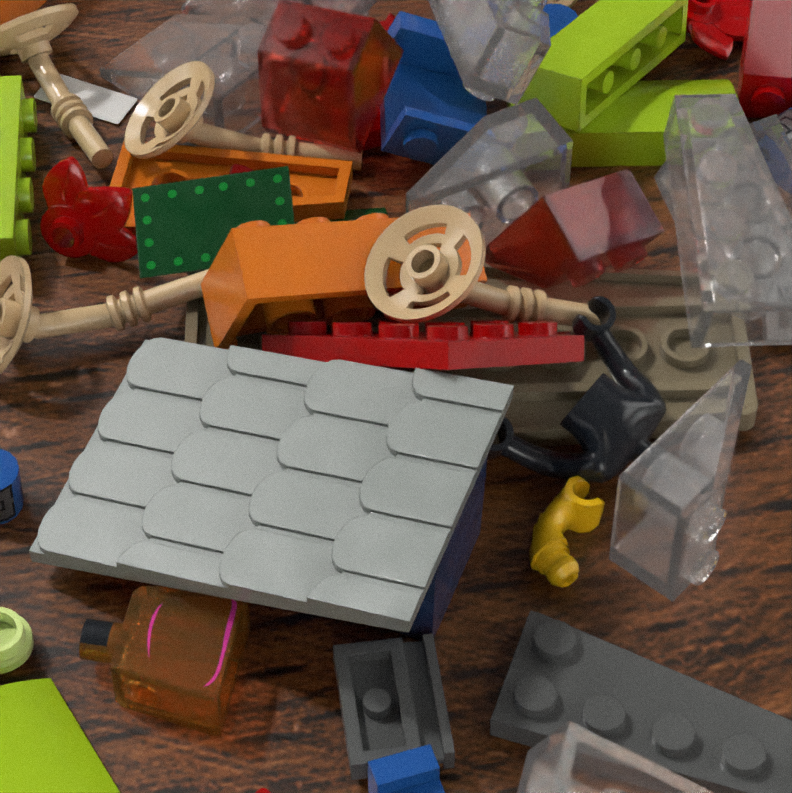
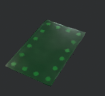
[132,166,295,279]

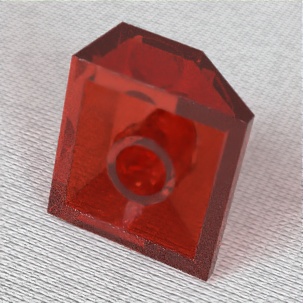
[258,0,404,154]
[485,168,664,289]

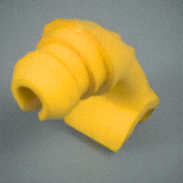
[529,476,605,588]

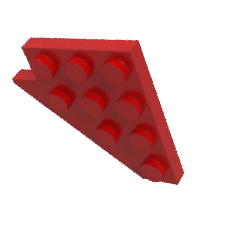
[262,320,584,370]

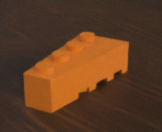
[201,213,487,350]

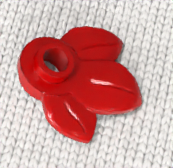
[686,0,750,60]
[40,156,138,262]

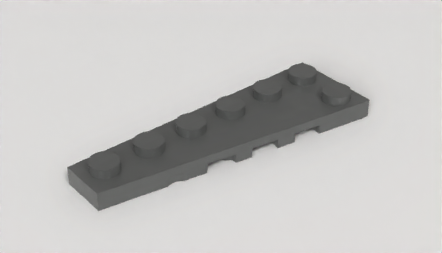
[490,610,792,793]

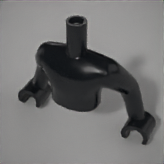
[487,296,680,486]

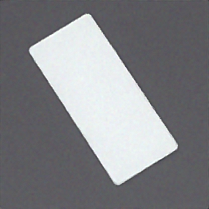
[34,74,137,124]

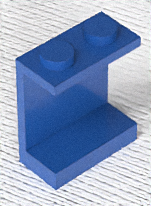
[377,11,512,178]

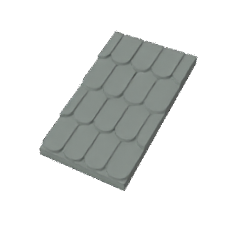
[29,337,514,641]

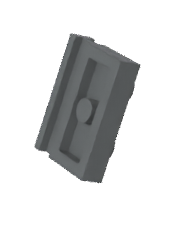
[333,633,455,780]

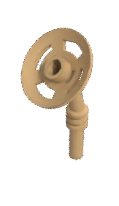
[0,3,113,169]
[124,61,363,171]
[364,205,601,326]
[0,255,209,374]

